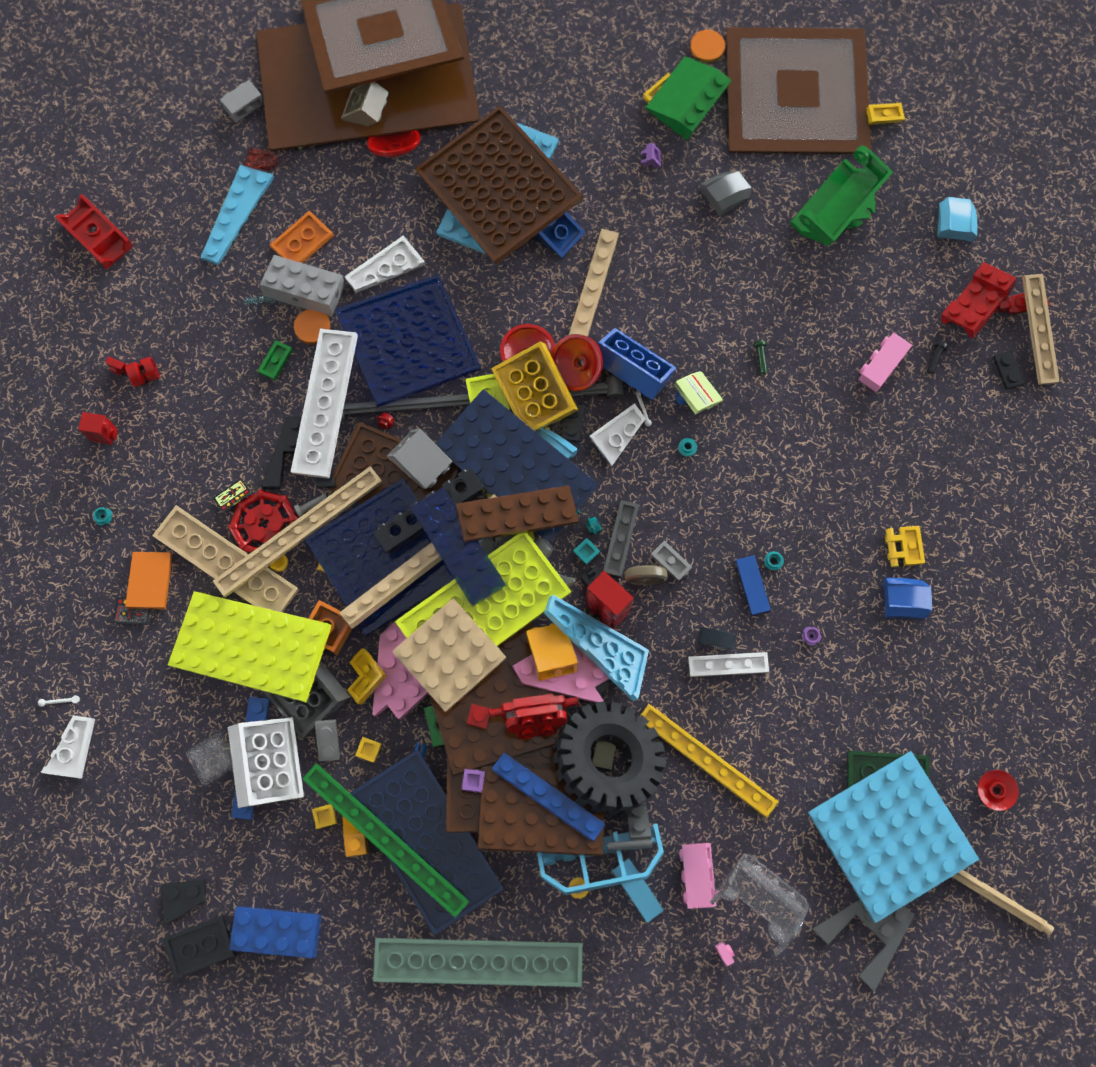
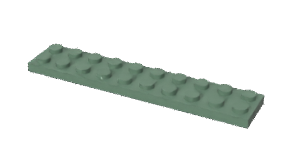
[373,938,582,987]

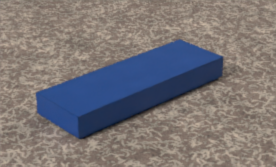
[735,555,771,616]

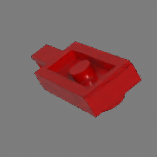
[997,293,1049,315]

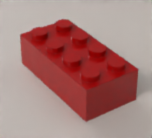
[585,571,634,630]

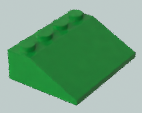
[645,56,731,140]

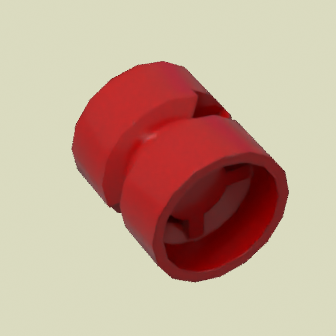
[125,356,160,388]

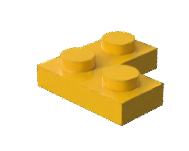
[347,648,387,705]

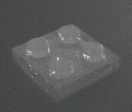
[185,731,233,787]

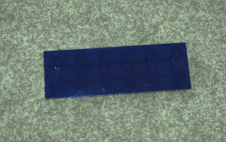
[410,487,506,607]

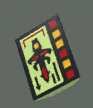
[213,479,251,512]

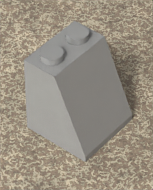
[386,429,452,489]

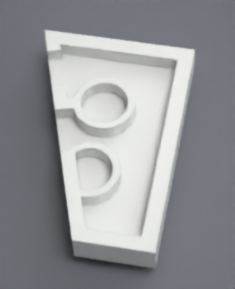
[589,404,646,467]

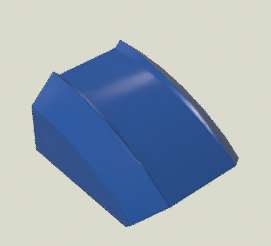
[883,578,933,619]

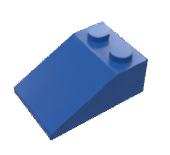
[534,212,585,258]

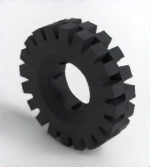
[553,701,666,815]

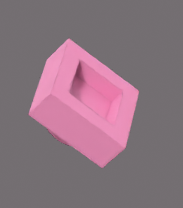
[715,942,735,966]

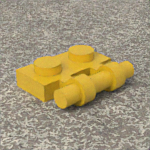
[885,526,925,567]

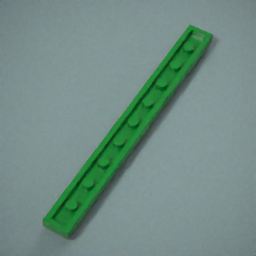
[303,763,469,918]

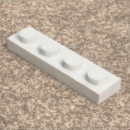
[688,652,769,677]

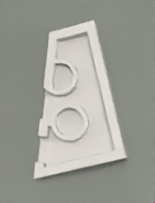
[41,716,95,779]

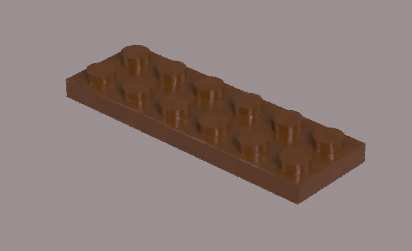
[455,485,579,543]

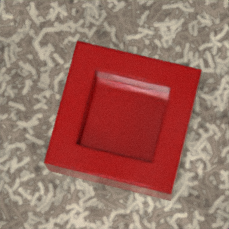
[105,356,127,376]
[466,704,491,730]

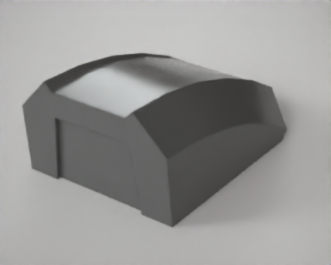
[699,171,751,217]

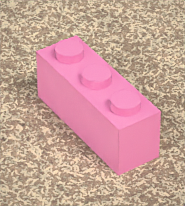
[858,333,912,393]
[680,843,716,909]

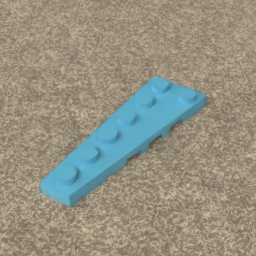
[201,165,274,265]

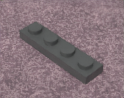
[603,500,639,578]

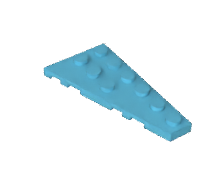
[544,595,649,702]

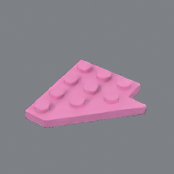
[372,622,429,720]
[512,641,610,703]

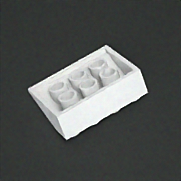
[228,717,304,808]

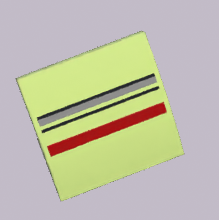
[674,371,723,414]

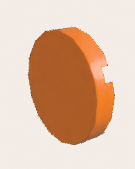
[690,30,725,63]
[294,309,331,345]

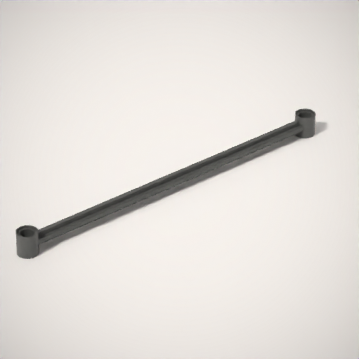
[341,376,624,421]

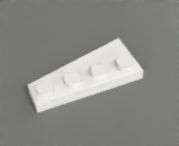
[345,236,425,293]

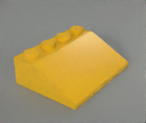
[491,341,578,431]

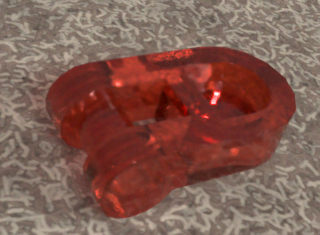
[244,148,278,170]

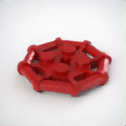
[228,489,299,553]

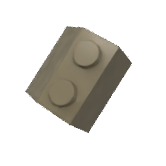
[341,81,389,126]

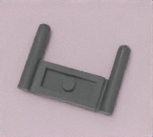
[604,801,652,851]

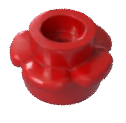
[377,413,395,430]

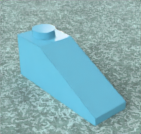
[612,859,664,923]

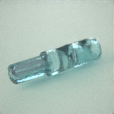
[245,296,278,304]

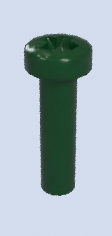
[753,340,768,374]

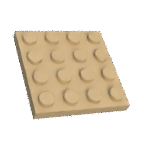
[392,598,507,712]

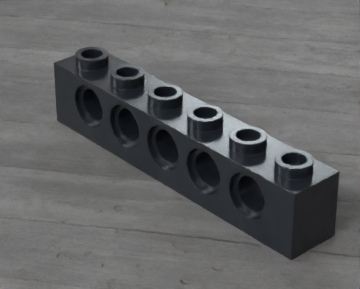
[374,468,486,555]

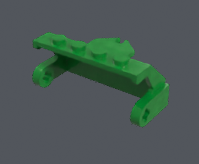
[789,145,893,247]

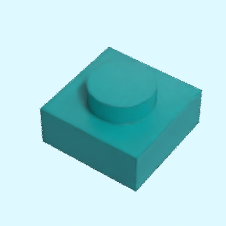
[573,538,600,566]

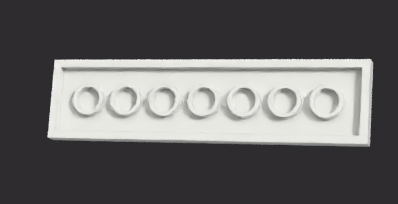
[291,329,358,479]

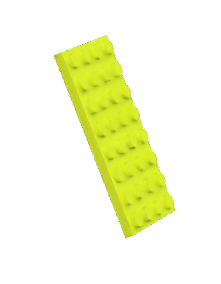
[395,533,571,647]
[168,591,332,702]

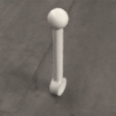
[635,390,652,426]
[38,695,80,707]

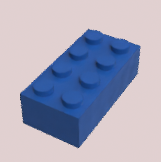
[597,328,676,400]
[229,906,322,958]

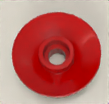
[977,770,1019,811]

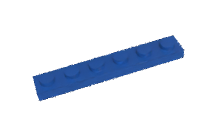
[231,697,270,819]
[492,753,605,842]

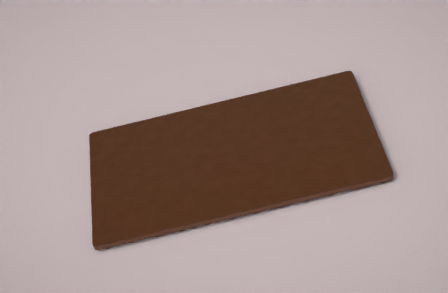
[257,3,480,151]

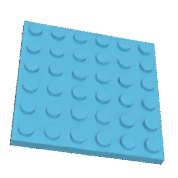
[807,751,980,923]

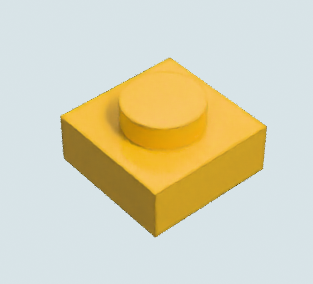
[355,737,382,763]
[312,804,337,829]

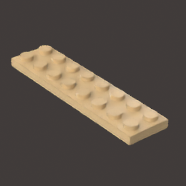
[152,505,299,613]

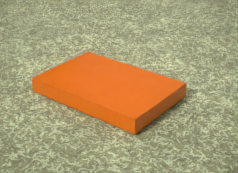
[269,211,334,263]
[125,552,173,609]

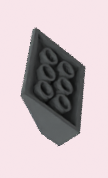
[263,661,350,739]

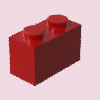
[78,412,118,445]

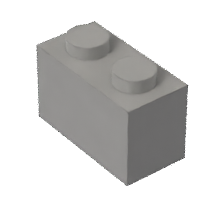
[220,80,264,122]

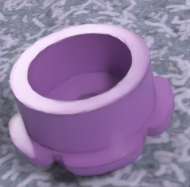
[802,627,821,646]

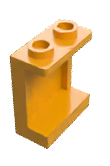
[526,623,578,681]

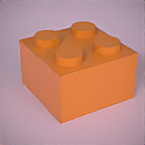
[308,600,352,656]

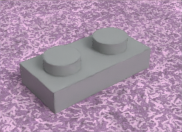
[650,541,692,582]
[315,719,340,761]

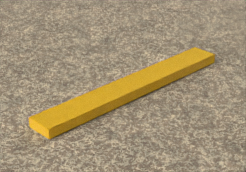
[639,704,779,818]

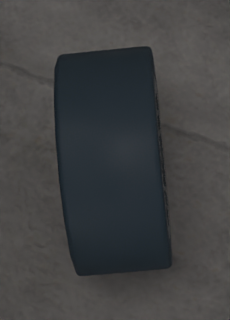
[697,627,737,651]

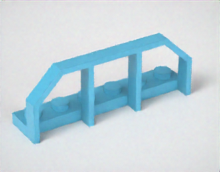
[537,824,664,895]

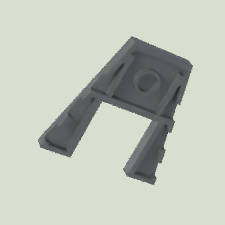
[812,899,914,991]

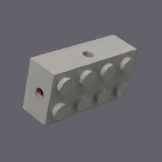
[260,255,345,317]

